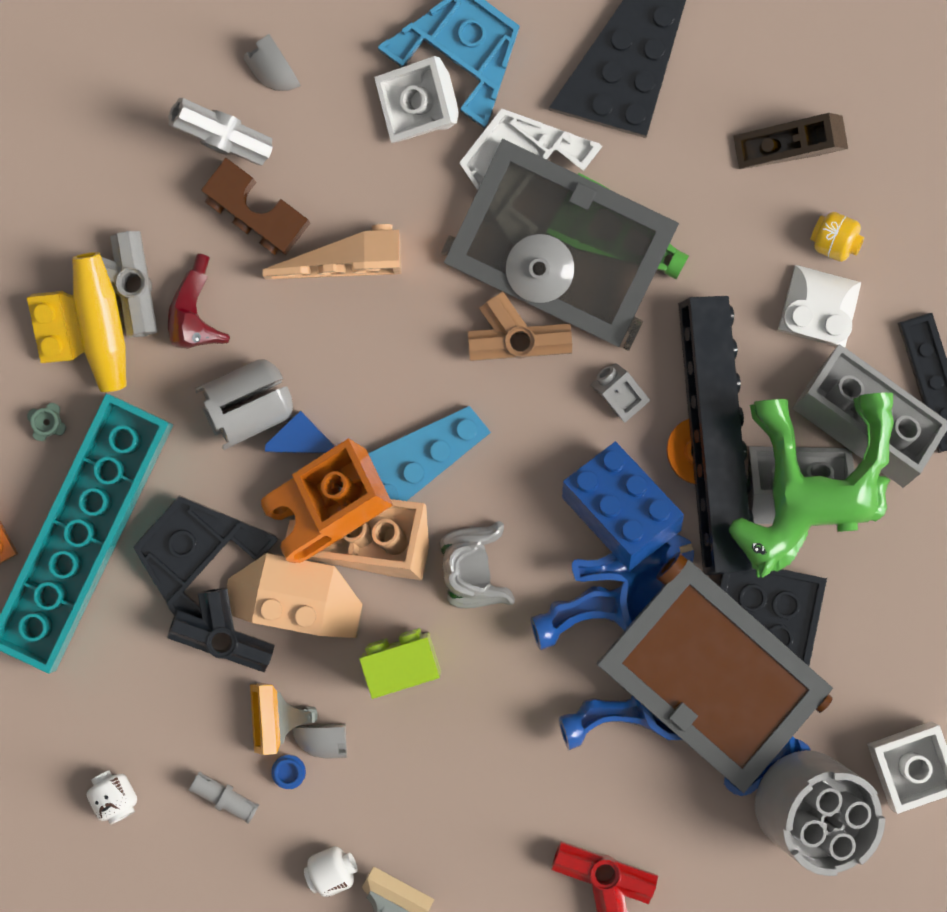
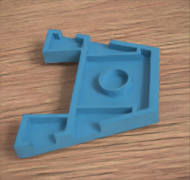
[378,0,520,129]

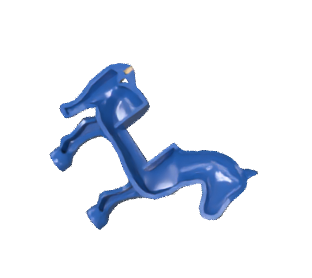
[530,534,811,796]

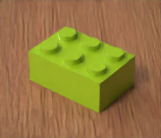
[359,628,441,699]

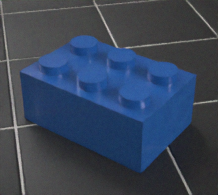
[562,441,684,571]

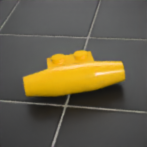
[27,252,127,392]

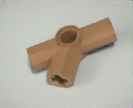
[468,292,572,361]

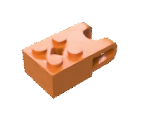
[261,438,393,563]

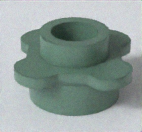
[27,403,66,441]

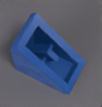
[265,411,335,453]

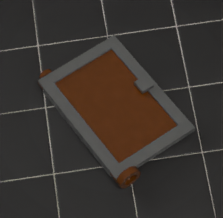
[596,552,833,793]

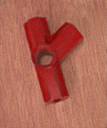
[551,841,659,912]

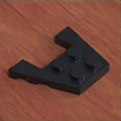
[133,495,278,618]

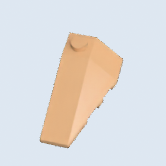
[263,224,401,280]
[286,499,429,580]

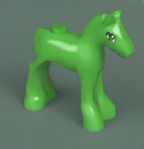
[729,392,894,578]

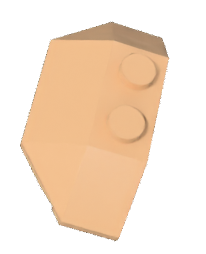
[227,552,363,638]

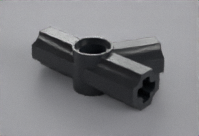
[167,587,275,673]

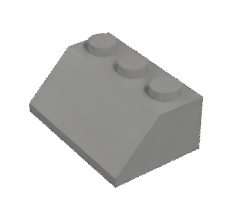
[748,446,855,524]

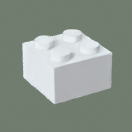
[867,721,947,814]

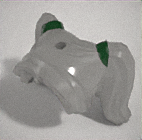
[439,521,515,609]

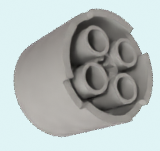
[755,750,885,876]

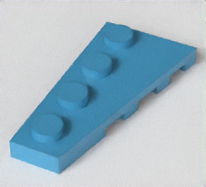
[368,406,491,501]

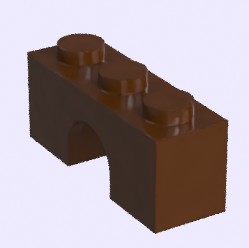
[201,158,310,255]

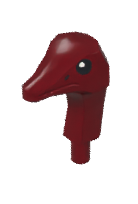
[168,253,230,349]

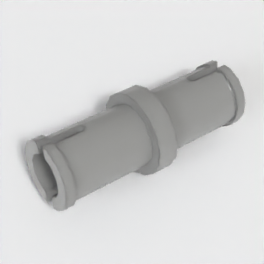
[188,771,259,824]

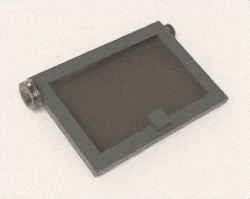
[441,138,679,351]

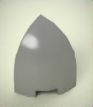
[243,34,301,91]
[292,724,347,759]

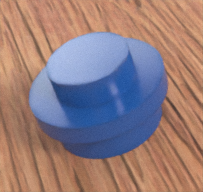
[271,755,306,789]

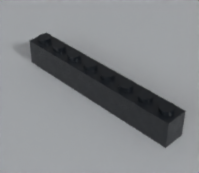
[678,296,755,575]

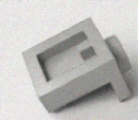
[591,363,650,422]

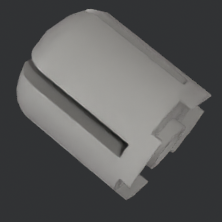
[195,359,293,450]

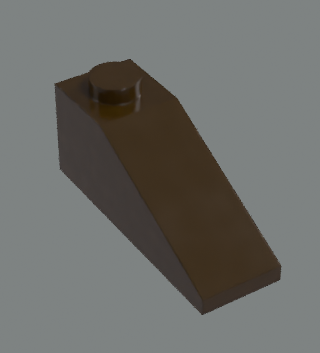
[733,113,848,169]

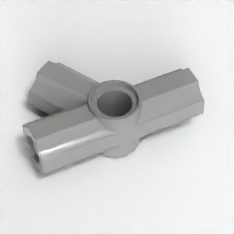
[168,98,273,166]
[102,231,158,338]

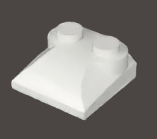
[374,56,459,143]
[777,265,861,347]

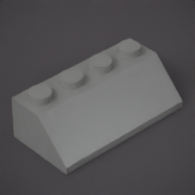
[792,344,947,488]

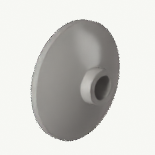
[506,234,574,303]

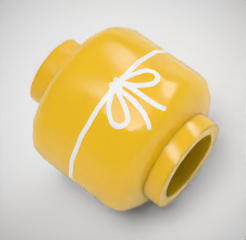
[811,212,865,262]

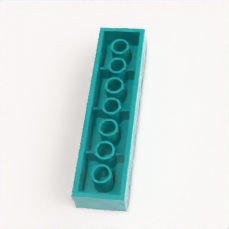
[0,393,174,674]

